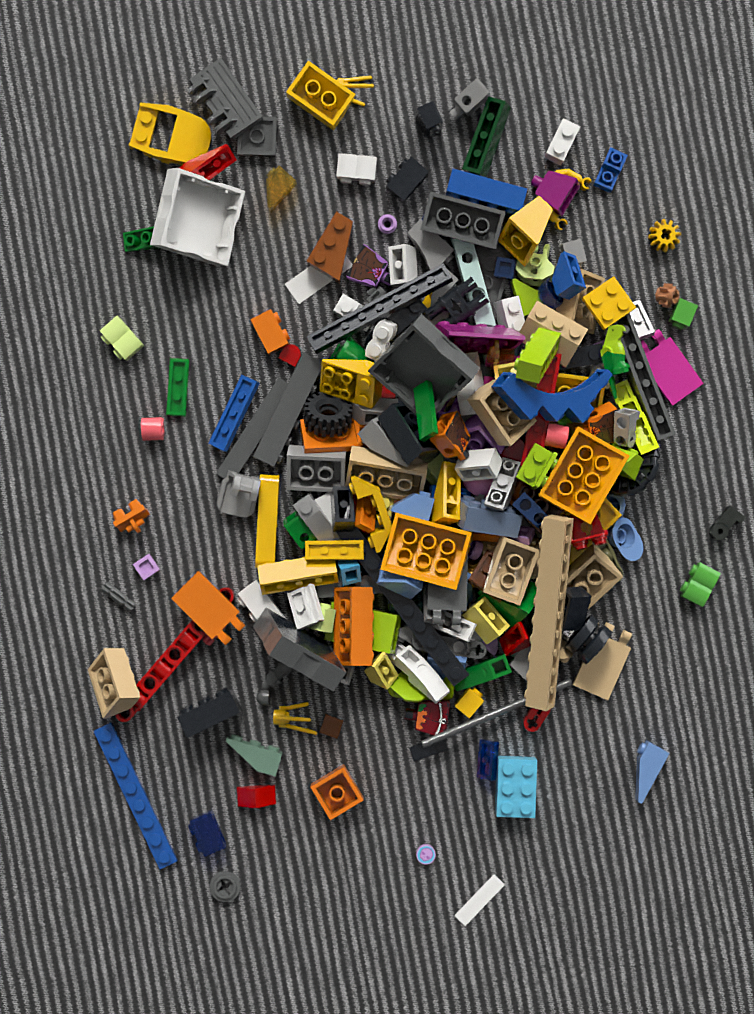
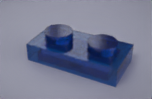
[477,739,499,781]

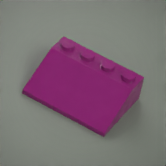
[435,321,525,355]

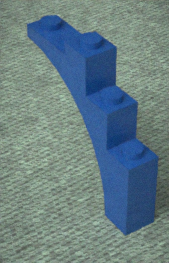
[491,369,613,423]

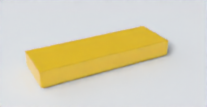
[305,540,364,561]

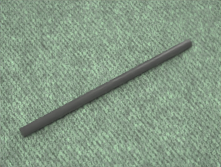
[421,678,572,748]

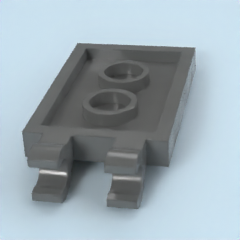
[427,555,468,625]

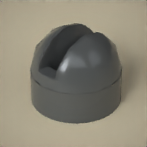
[256,690,270,705]

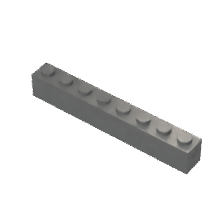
[611,313,676,443]

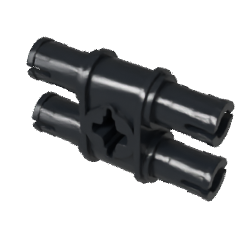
[424,277,489,325]

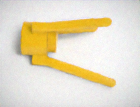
[337,76,374,106]
[273,702,317,735]

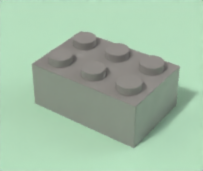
[286,445,347,492]

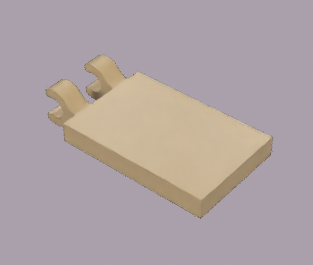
[573,622,632,700]

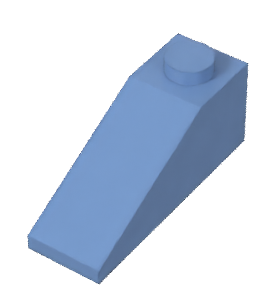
[635,740,670,804]

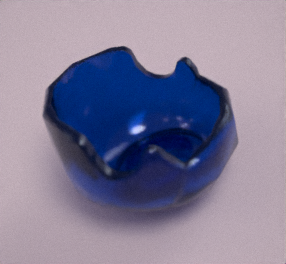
[538,278,564,308]

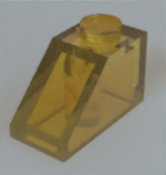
[266,166,297,213]

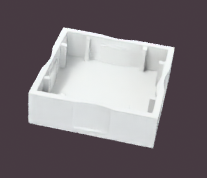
[150,168,245,266]

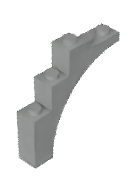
[407,219,461,326]

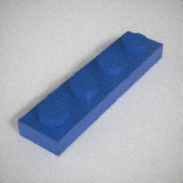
[208,374,260,452]

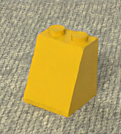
[498,196,553,267]

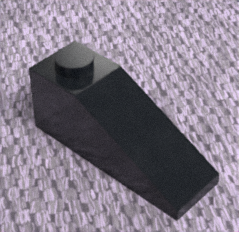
[369,299,427,342]

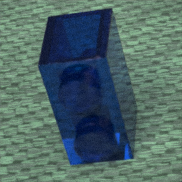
[188,809,227,857]

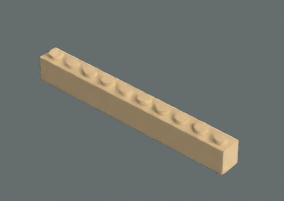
[524,514,574,711]

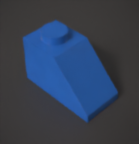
[552,251,586,300]

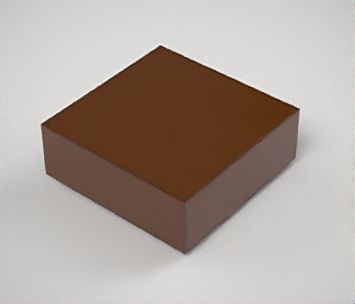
[319,714,344,739]

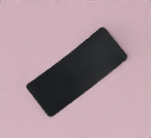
[409,739,448,761]

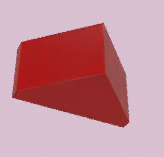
[499,622,531,656]
[237,784,276,808]

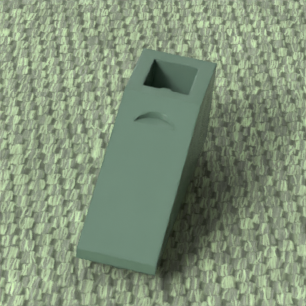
[226,734,283,776]

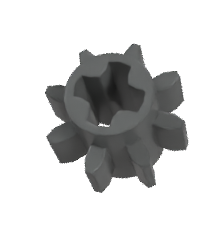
[366,286,387,303]

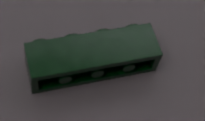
[462,96,511,177]

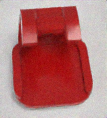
[570,514,609,551]

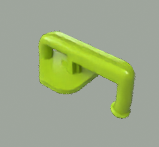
[388,671,454,702]

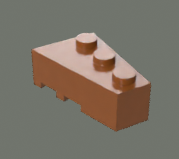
[307,211,353,284]

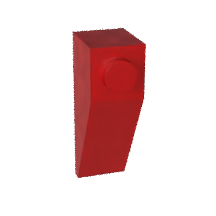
[179,144,237,180]

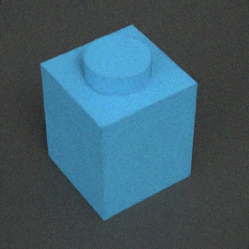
[335,560,362,586]

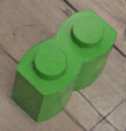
[680,562,721,607]

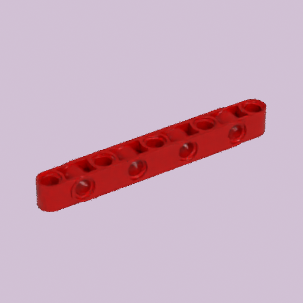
[116,587,235,722]

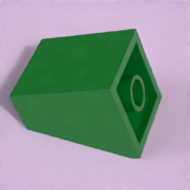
[475,581,537,630]

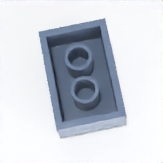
[455,496,523,538]

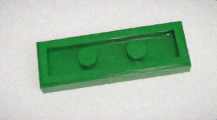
[166,358,190,417]
[413,380,438,442]

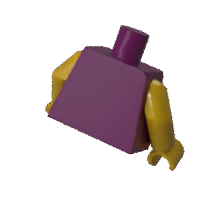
[531,169,592,230]

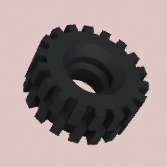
[304,392,353,437]

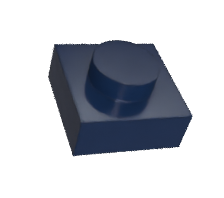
[493,257,516,280]

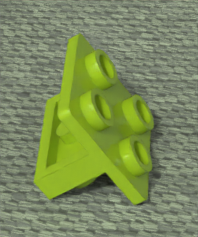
[515,443,558,490]

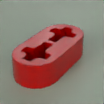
[523,708,551,732]

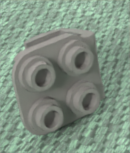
[217,470,261,517]

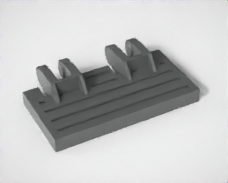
[187,58,263,140]

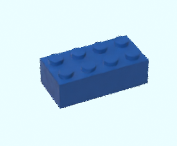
[445,168,527,218]

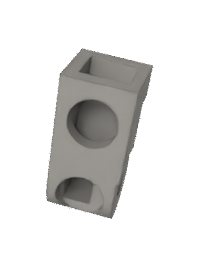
[614,408,640,448]

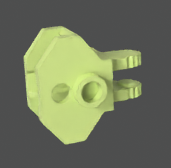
[515,244,555,287]

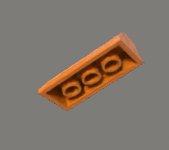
[333,587,374,666]

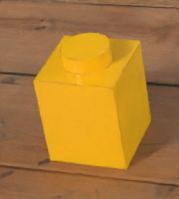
[454,687,484,719]

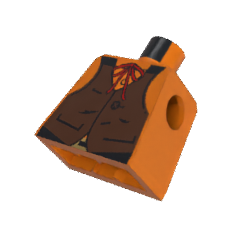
[573,402,618,443]
[430,411,470,461]

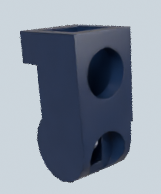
[512,492,548,529]

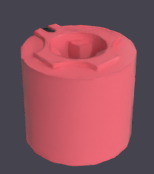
[141,417,165,441]
[545,423,569,449]

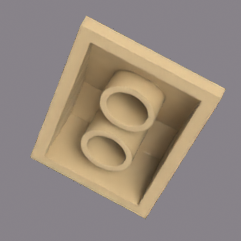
[483,536,540,605]

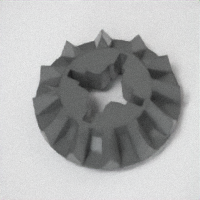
[210,870,241,902]

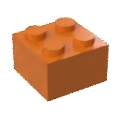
[310,764,364,820]

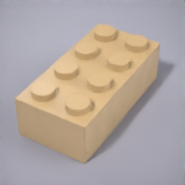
[345,446,428,500]

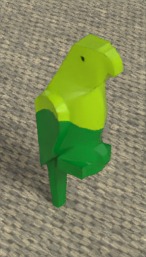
[600,324,630,399]

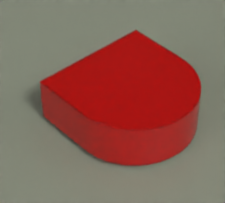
[278,344,301,367]

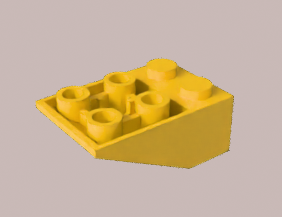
[319,359,383,409]

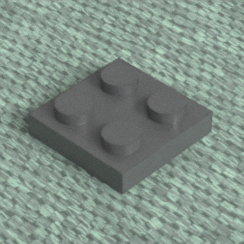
[237,117,277,157]

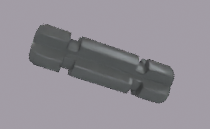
[101,582,136,611]

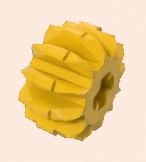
[648,219,681,252]

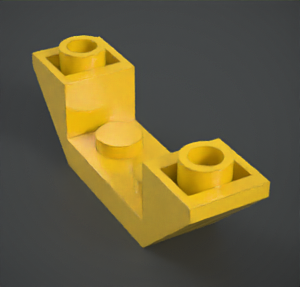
[349,475,392,553]

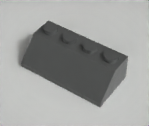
[420,191,505,250]

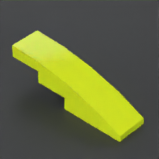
[609,380,659,455]

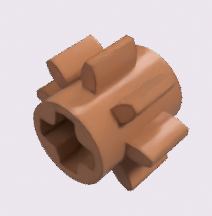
[655,283,679,308]

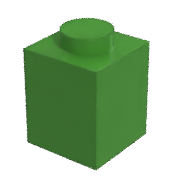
[668,298,698,330]

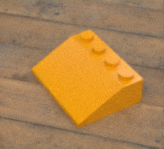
[538,427,630,524]
[380,513,473,590]

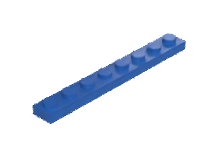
[93,722,178,869]

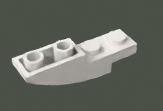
[381,641,449,704]

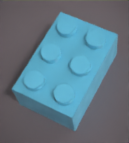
[495,756,537,818]

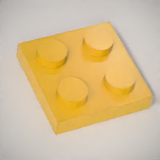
[582,276,636,330]

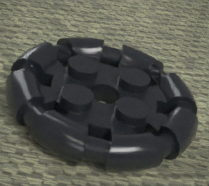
[608,443,660,497]

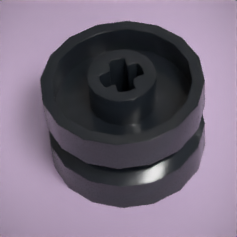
[565,614,613,664]

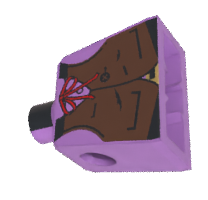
[346,244,391,288]

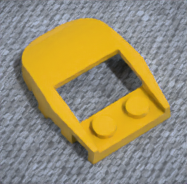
[129,103,212,166]

